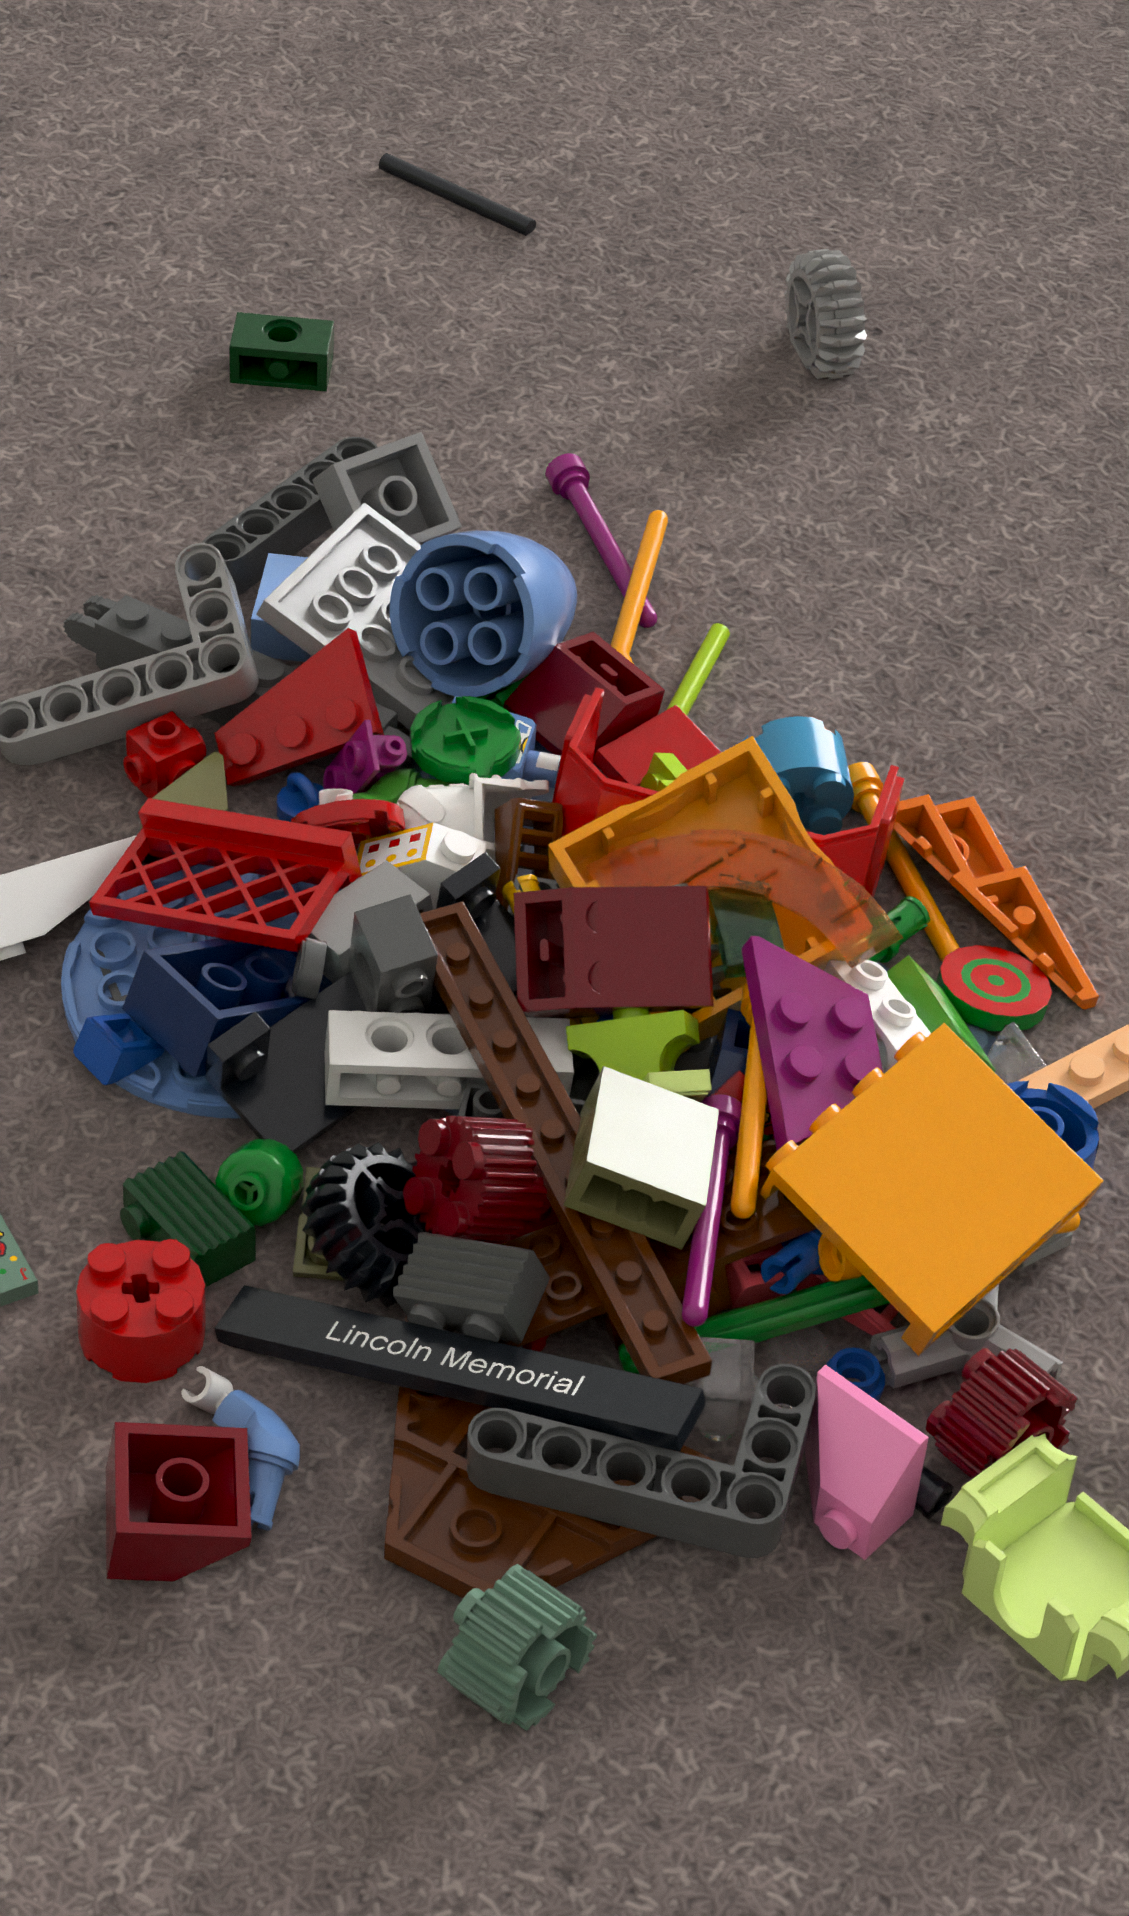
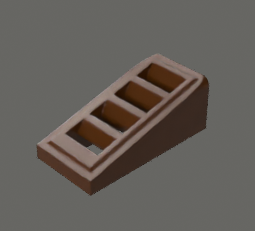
[494,798,563,910]

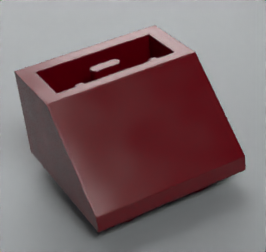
[503,631,665,763]

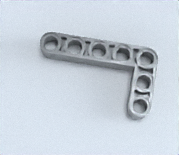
[0,543,259,765]

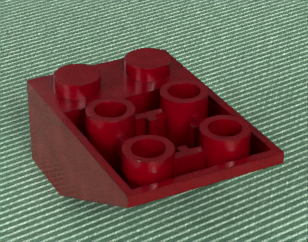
[513,886,714,1019]

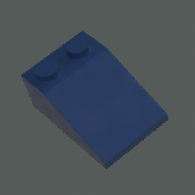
[122,938,333,1078]

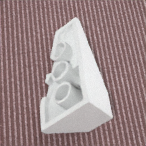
[0,835,137,961]

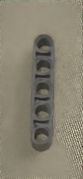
[201,437,378,596]

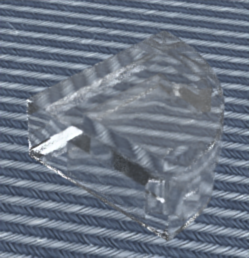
[987,1022,1047,1084]

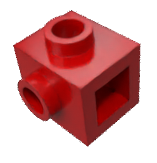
[123,711,207,798]

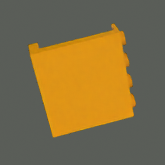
[760,1023,1104,1356]

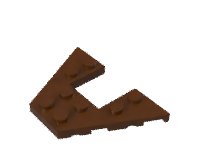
[384,1315,718,1598]

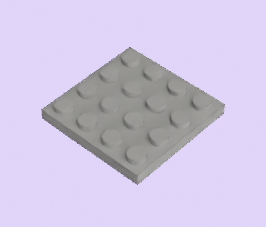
[256,503,460,730]

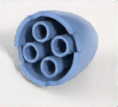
[390,530,577,697]

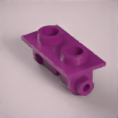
[323,720,407,794]

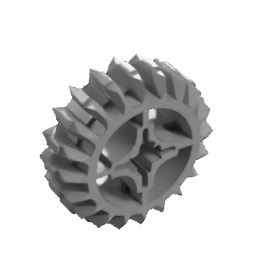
[784,249,867,380]

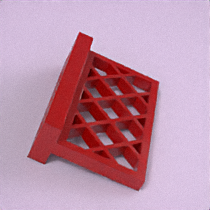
[89,798,362,952]

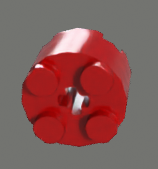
[76,1239,206,1383]

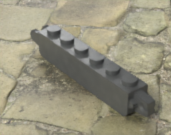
[63,594,422,772]

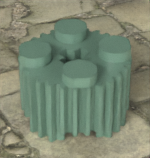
[437,1564,597,1731]

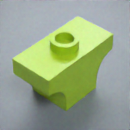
[566,1008,700,1080]

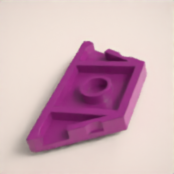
[741,936,883,1151]

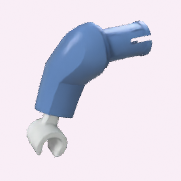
[181,1366,300,1530]

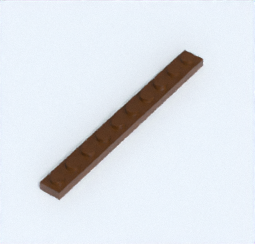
[420,901,712,1384]

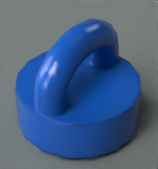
[277,772,324,822]

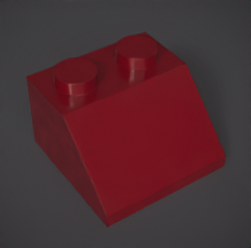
[106,1422,252,1582]

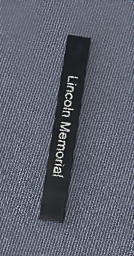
[214,1285,706,1452]

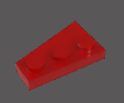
[214,628,384,787]

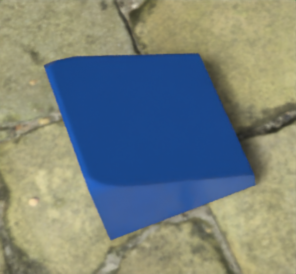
[73,1013,165,1085]

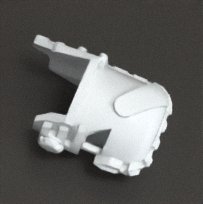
[397,773,549,861]

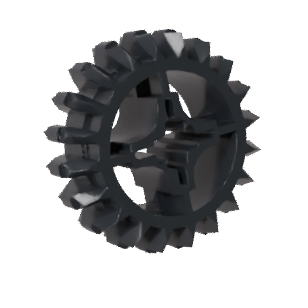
[300,1142,432,1308]

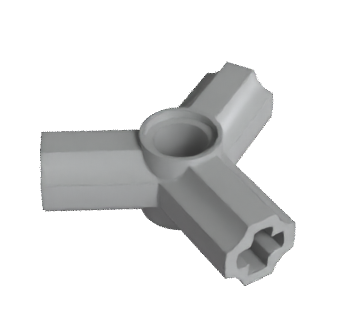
[870,1284,1063,1389]

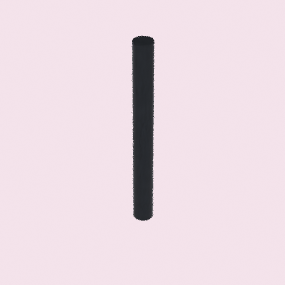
[379,153,536,236]

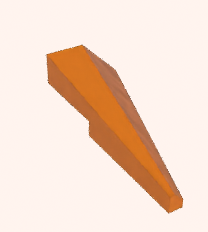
[893,794,1099,1010]

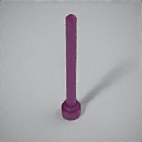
[545,453,657,628]
[682,1094,742,1327]

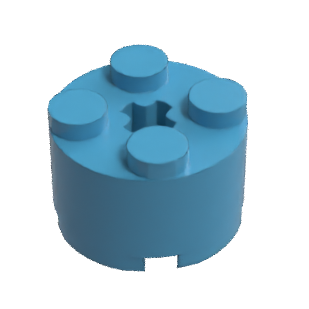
[741,716,854,835]

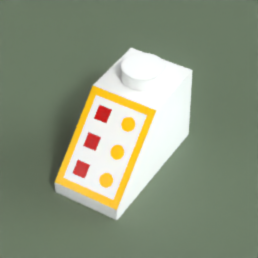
[356,822,487,910]

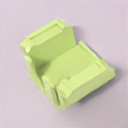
[941,1433,1129,1682]

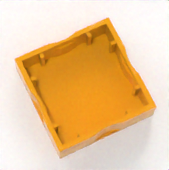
[548,736,874,1053]

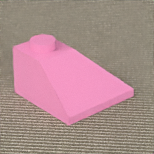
[805,1365,929,1560]

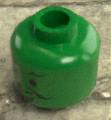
[215,1139,304,1226]

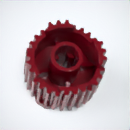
[403,1116,547,1244]
[925,1348,1078,1479]

